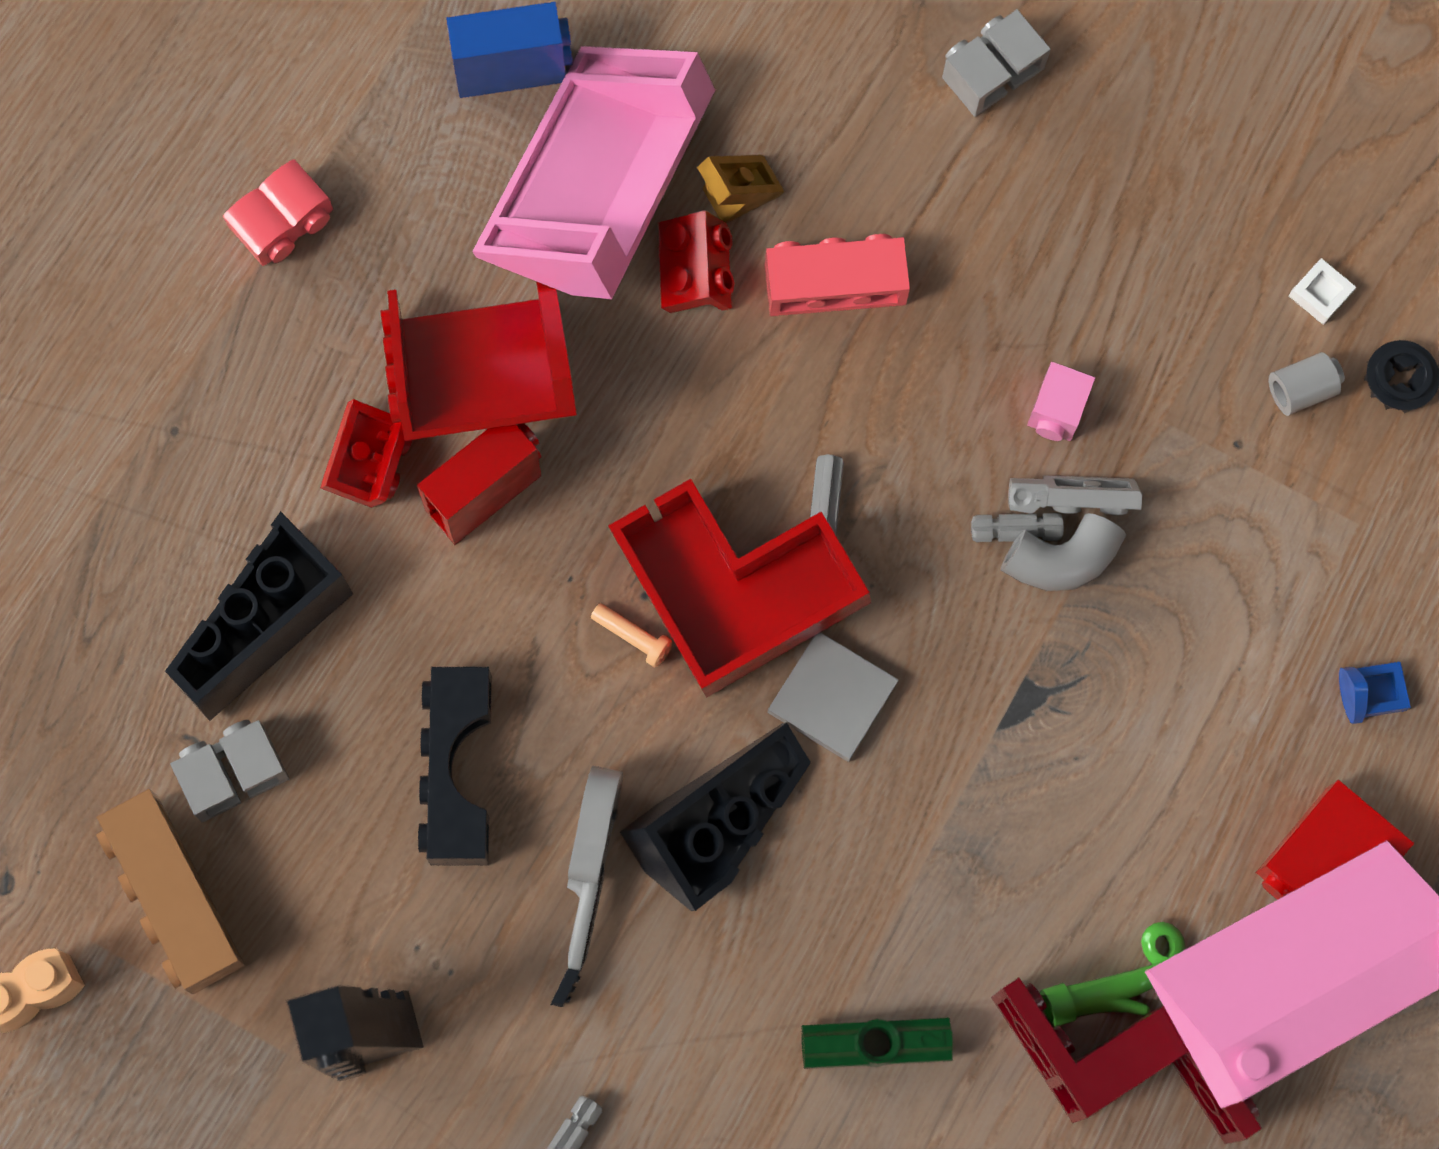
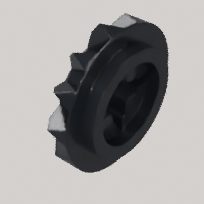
[1364,340,1439,414]

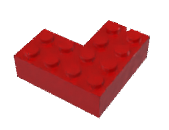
[608,478,871,698]

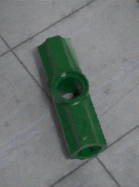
[801,1018,953,1069]

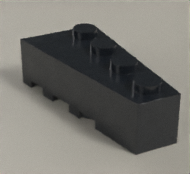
[287,986,424,1081]

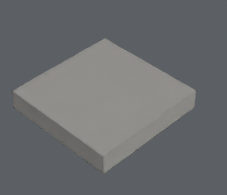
[767,632,899,762]

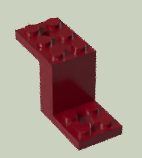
[991,977,1262,1144]

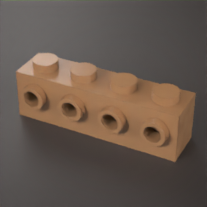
[96,789,246,994]

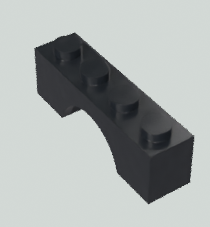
[418,667,492,866]

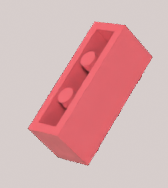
[765,234,910,316]

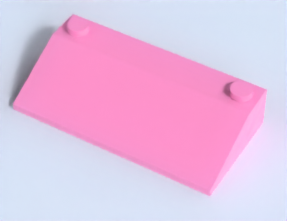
[472,46,715,299]
[1145,841,1439,1108]

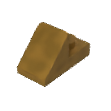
[697,155,785,223]

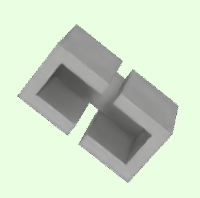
[942,9,1051,117]
[170,720,290,823]

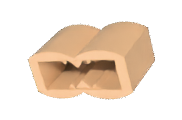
[0,948,85,1033]

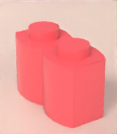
[223,159,333,266]

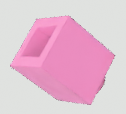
[1027,362,1095,441]

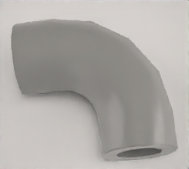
[1001,513,1126,591]

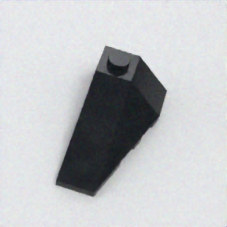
[620,722,811,911]

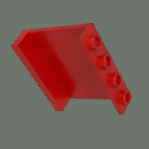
[381,281,577,441]

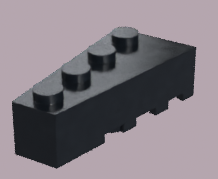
[165,511,353,721]

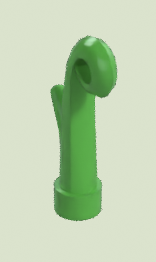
[1040,922,1186,1028]

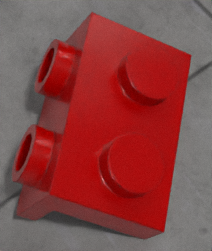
[658,210,734,313]
[320,399,412,508]

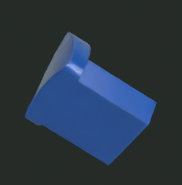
[1339,662,1411,724]

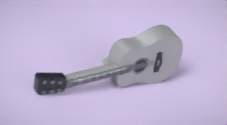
[550,765,623,1007]

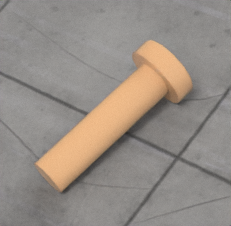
[591,603,673,668]

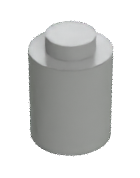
[1269,352,1345,416]

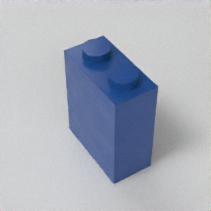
[446,1,573,98]

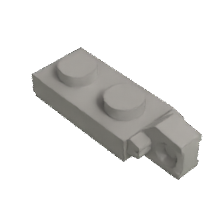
[1008,475,1143,515]

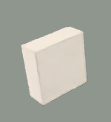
[1289,258,1356,325]

